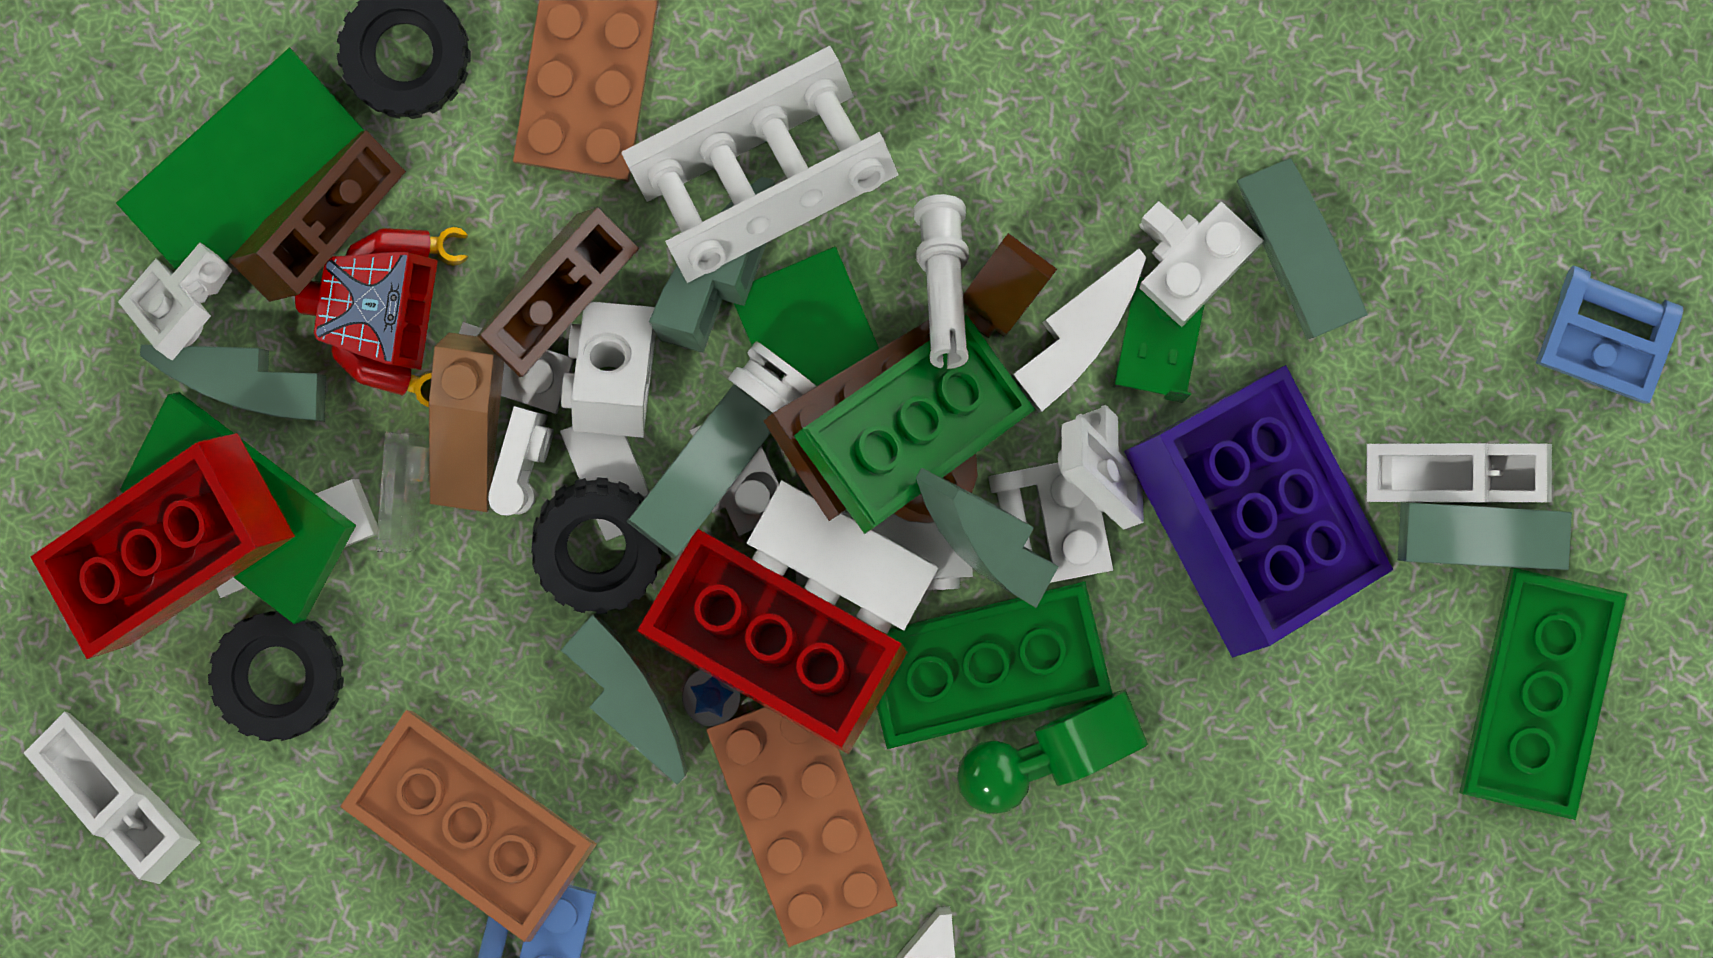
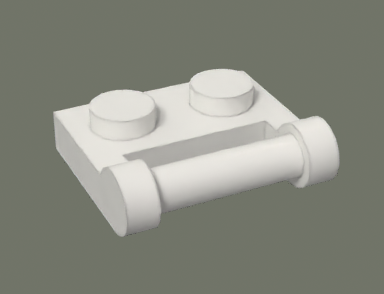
[488,406,554,516]
[988,463,1113,583]

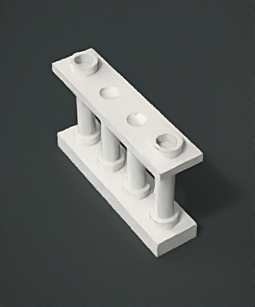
[621,46,898,283]

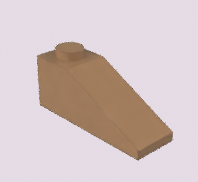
[429,332,504,512]

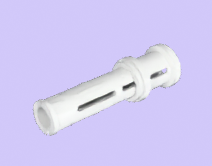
[914,194,969,369]

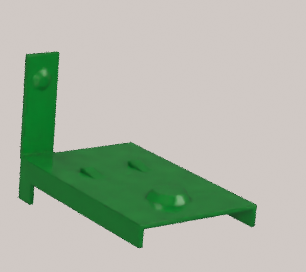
[1113,277,1205,403]

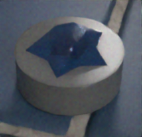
[682,669,741,726]

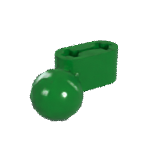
[957,690,1148,814]

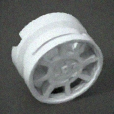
[728,341,817,413]

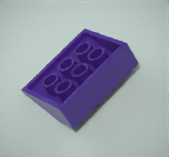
[1124,365,1393,658]

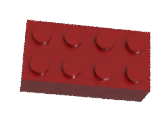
[30,433,295,659]
[637,529,907,755]

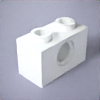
[561,302,655,438]

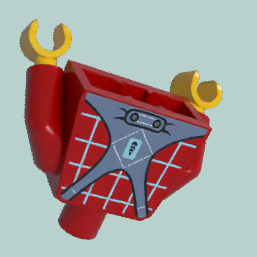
[295,227,468,407]

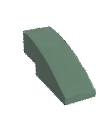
[1237,158,1368,340]
[649,177,775,353]
[140,345,326,422]
[626,384,772,558]
[916,468,1059,608]
[1397,502,1572,570]
[561,613,688,785]

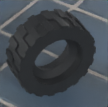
[336,0,471,119]
[531,477,662,614]
[208,611,344,742]

